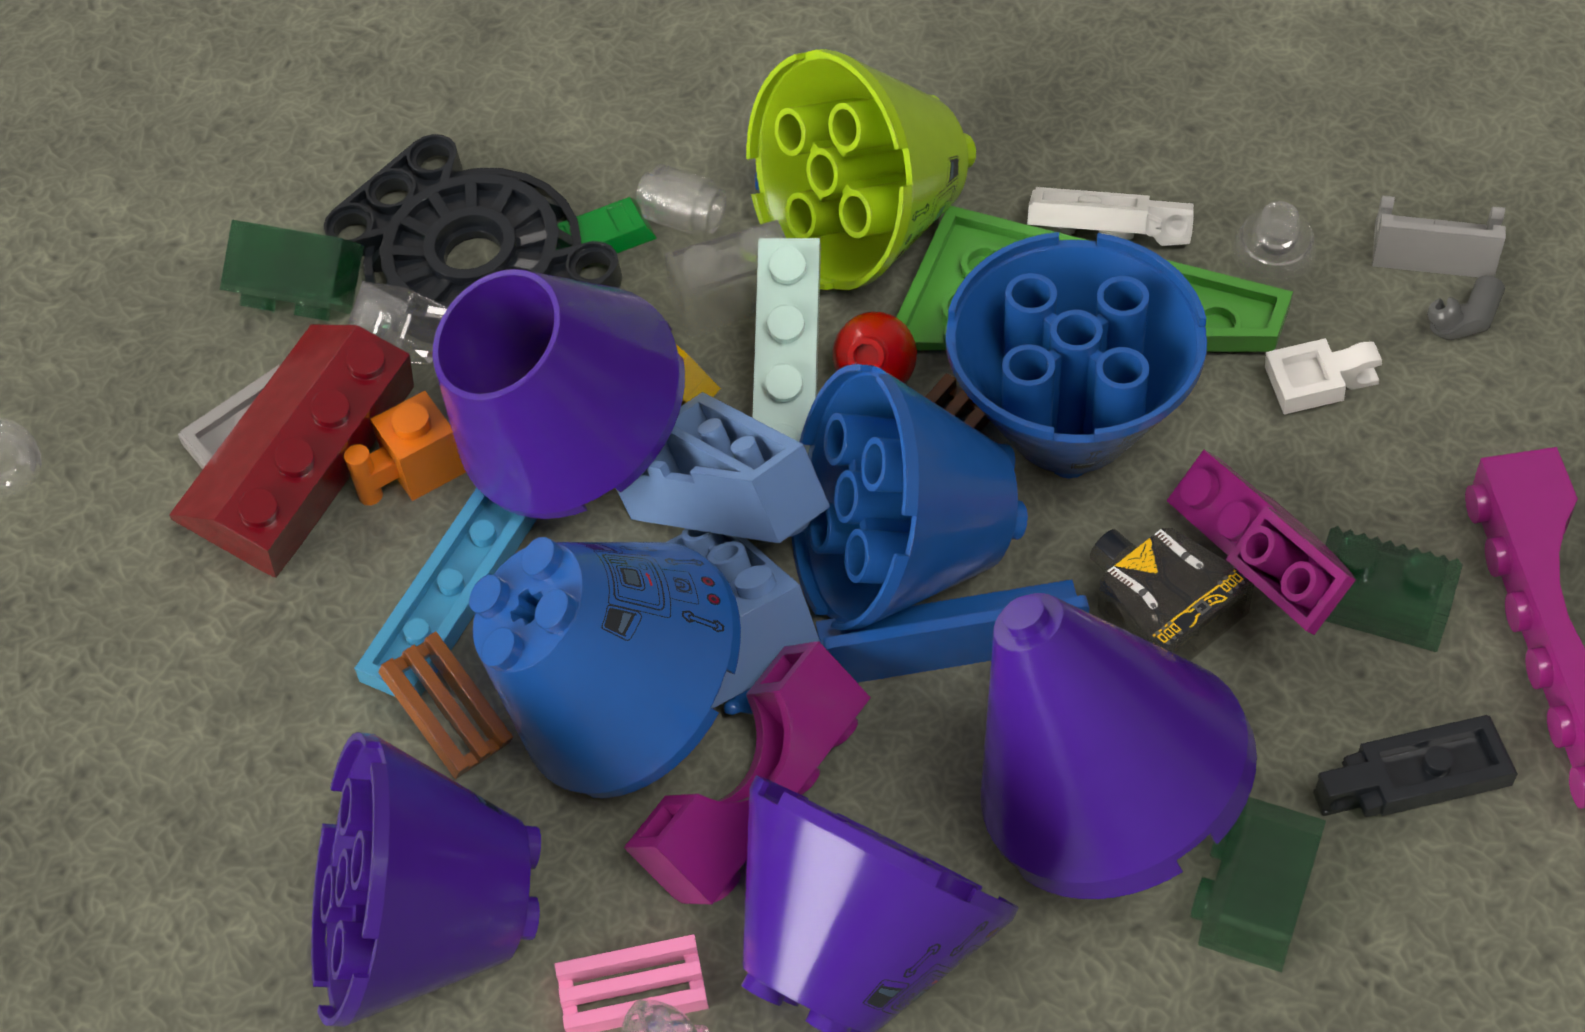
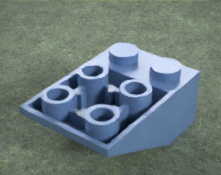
[666,528,820,709]

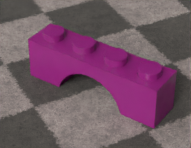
[624,641,871,905]

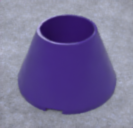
[432,269,685,519]

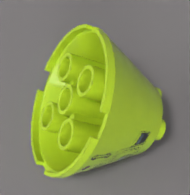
[746,49,976,290]

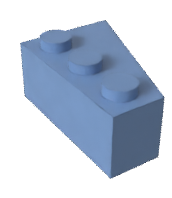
[616,392,830,543]

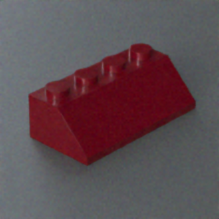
[169,324,414,578]

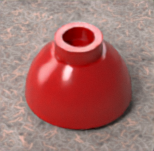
[832,311,917,384]

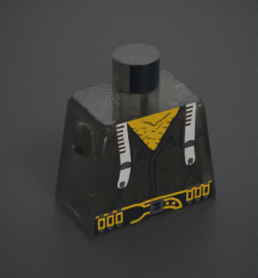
[1090,528,1254,661]

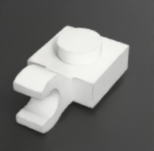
[1265,338,1382,415]

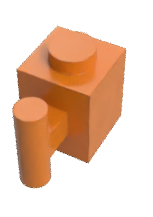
[344,391,466,505]

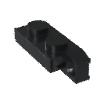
[1313,715,1518,817]

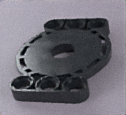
[323,134,623,343]

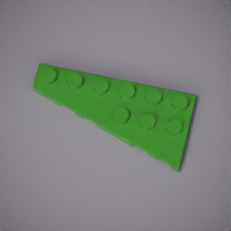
[896,206,1293,352]

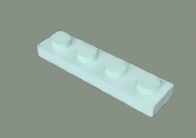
[753,238,821,454]

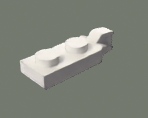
[1027,187,1194,246]

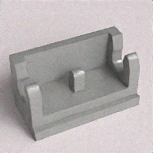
[1372,196,1506,278]

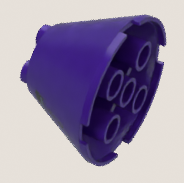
[311,732,541,1027]
[741,775,1019,1032]

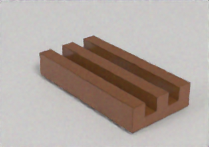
[378,631,513,779]

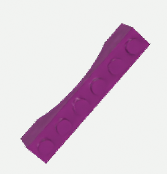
[1465,447,1585,809]

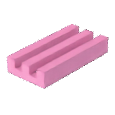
[554,934,709,1032]

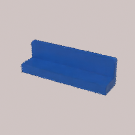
[816,579,1090,683]

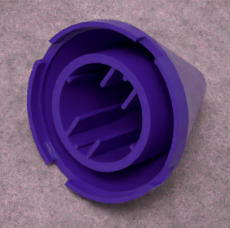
[981,593,1257,899]

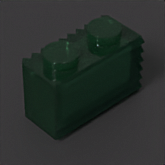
[1325,526,1463,652]

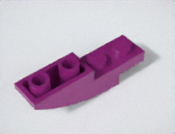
[1166,449,1356,635]

